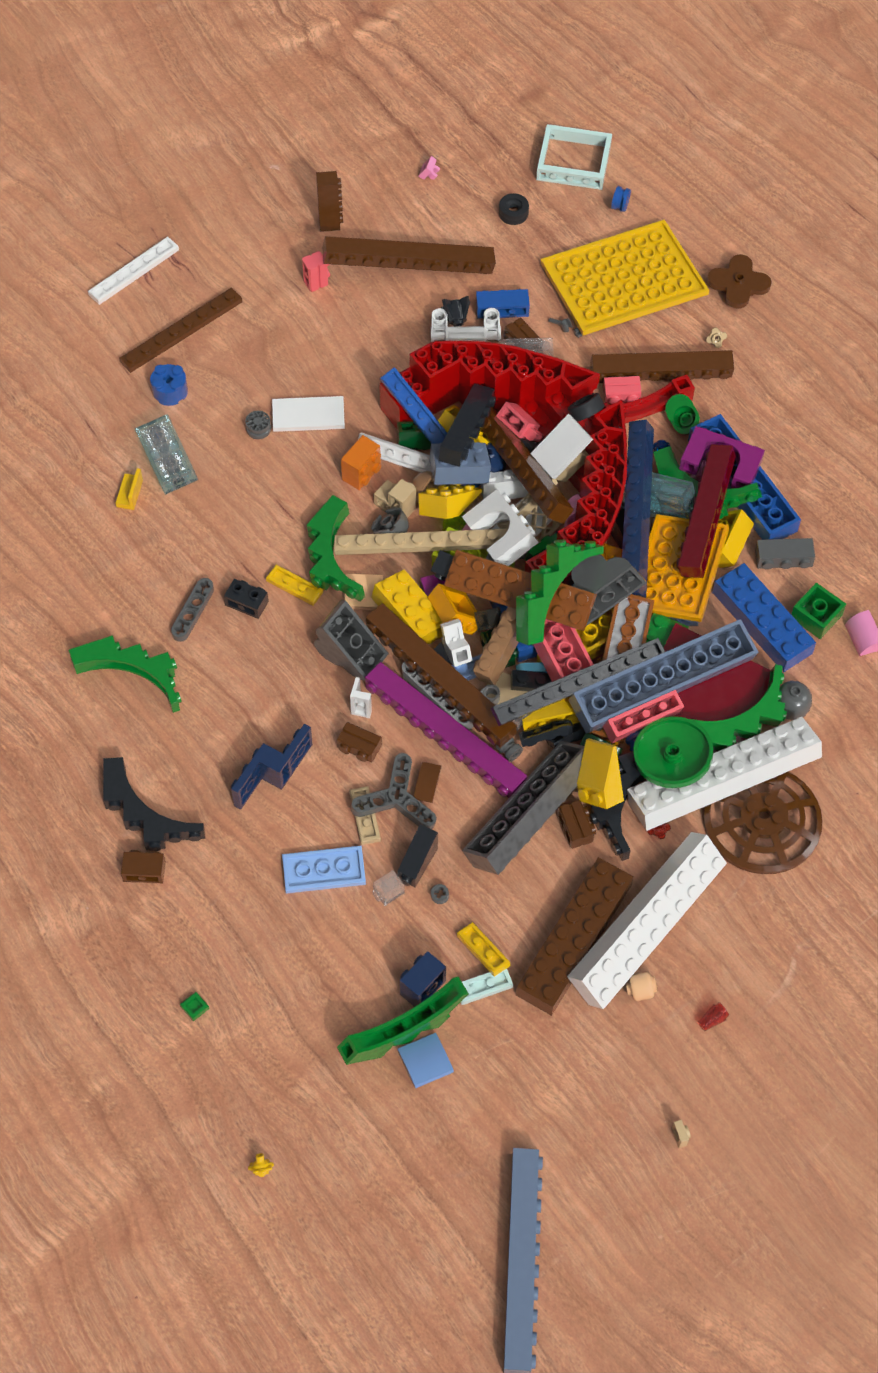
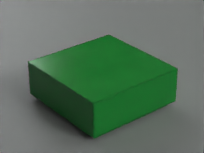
[180,992,209,1022]

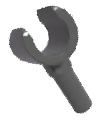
[549,318,573,332]

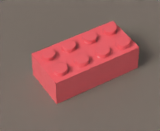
[533,619,594,682]

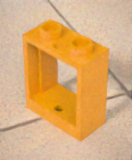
[428,583,483,635]

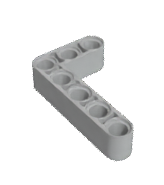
[402,661,500,730]

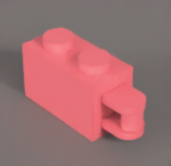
[496,402,543,442]

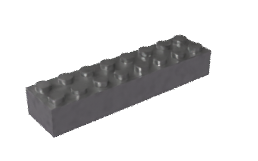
[462,741,585,875]

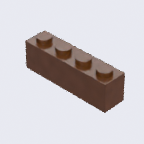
[316,171,343,232]

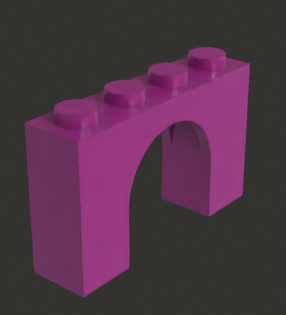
[679,426,765,489]

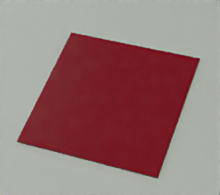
[663,623,770,753]

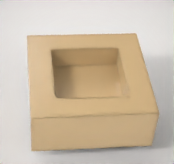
[672,1120,691,1148]

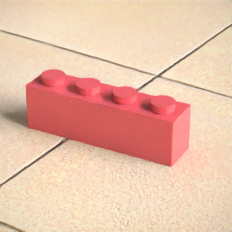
[603,690,684,744]

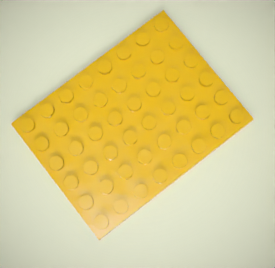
[540,219,709,336]

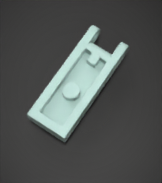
[460,969,513,1005]

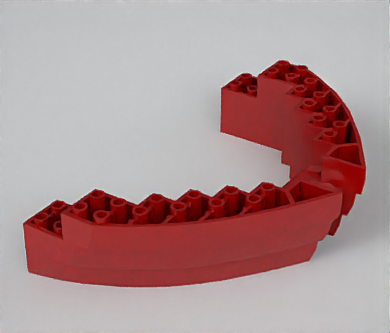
[380,341,627,586]

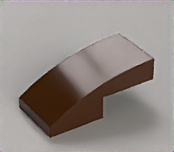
[413,762,442,803]

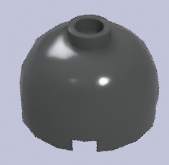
[371,507,409,534]
[779,681,812,720]

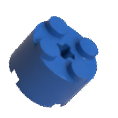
[150,364,188,406]

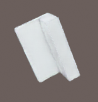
[350,677,372,718]

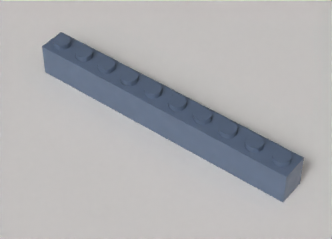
[503,1148,543,1373]

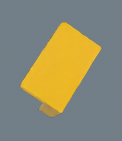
[116,468,143,510]

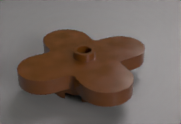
[707,254,772,309]

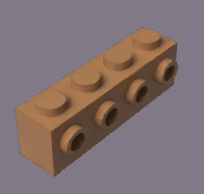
[473,607,519,685]

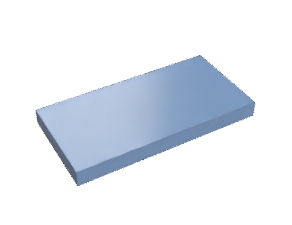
[282,845,366,894]

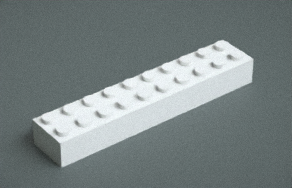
[627,717,822,831]
[567,832,727,1009]

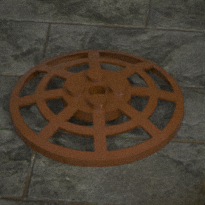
[703,772,823,874]

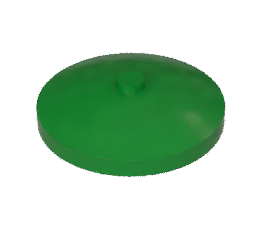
[634,717,713,788]

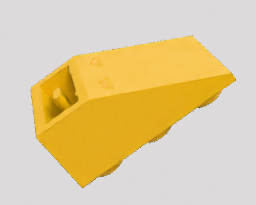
[419,484,482,519]

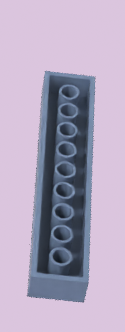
[569,619,759,734]

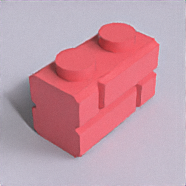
[302,251,330,292]
[603,376,641,404]

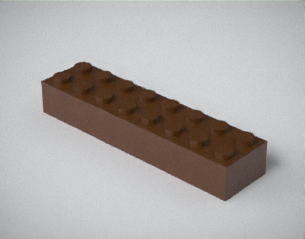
[516,857,634,1016]

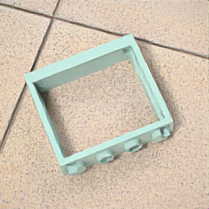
[537,124,612,190]

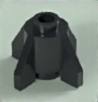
[441,296,470,327]

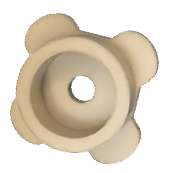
[706,327,727,348]

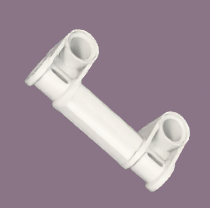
[431,308,501,342]

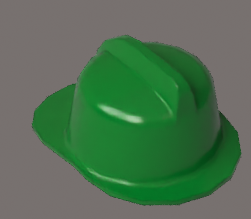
[665,394,700,434]

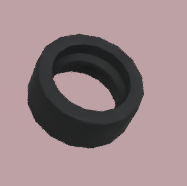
[568,393,605,422]

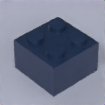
[400,951,446,1007]

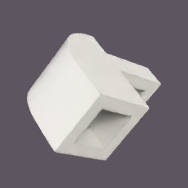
[440,619,472,667]

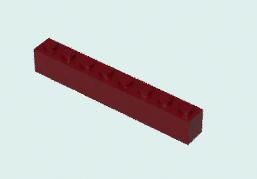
[677,444,736,578]

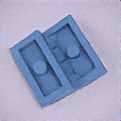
[398,1033,454,1089]

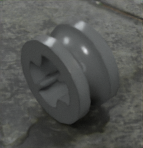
[431,884,449,904]

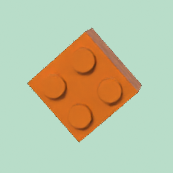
[341,435,382,491]

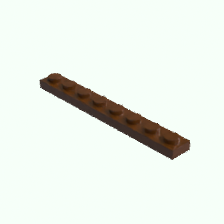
[119,287,243,373]

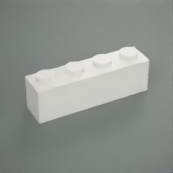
[481,466,551,500]

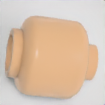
[626,972,657,1001]

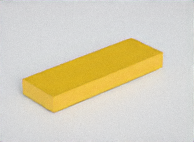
[266,564,323,606]
[457,922,511,977]

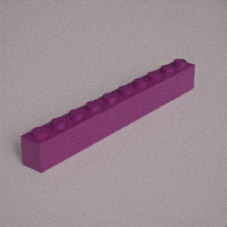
[365,662,527,798]

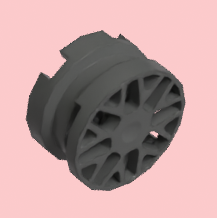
[245,411,271,439]

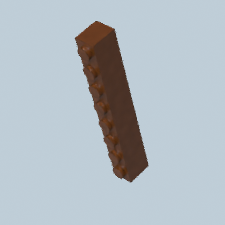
[590,350,734,383]

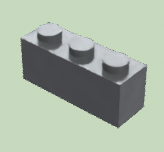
[755,538,815,569]

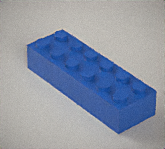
[712,563,816,673]

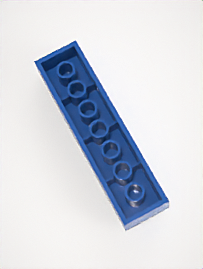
[688,414,801,540]

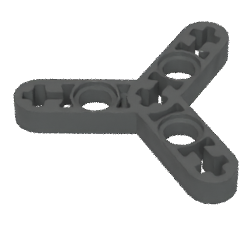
[351,753,437,829]

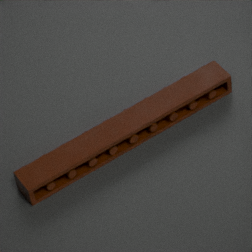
[322,236,496,274]
[480,407,574,524]
[366,603,517,748]

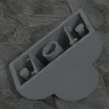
[571,554,647,626]
[314,600,389,681]

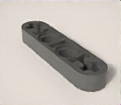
[171,578,214,642]

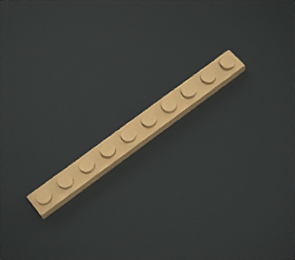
[334,529,508,555]

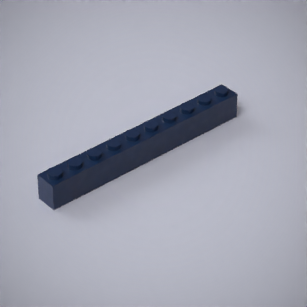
[622,419,654,598]

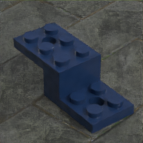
[231,724,313,810]

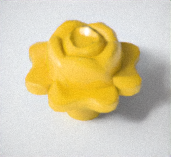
[248,1153,274,1177]

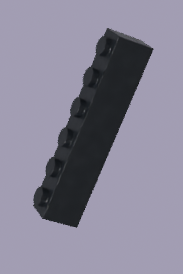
[439,383,496,467]

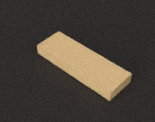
[349,786,381,845]

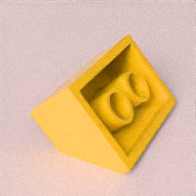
[718,509,754,568]

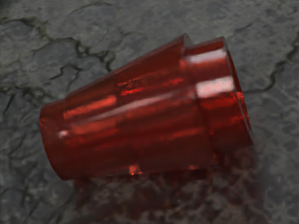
[697,1002,729,1031]

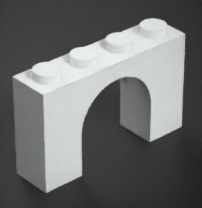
[462,489,539,566]

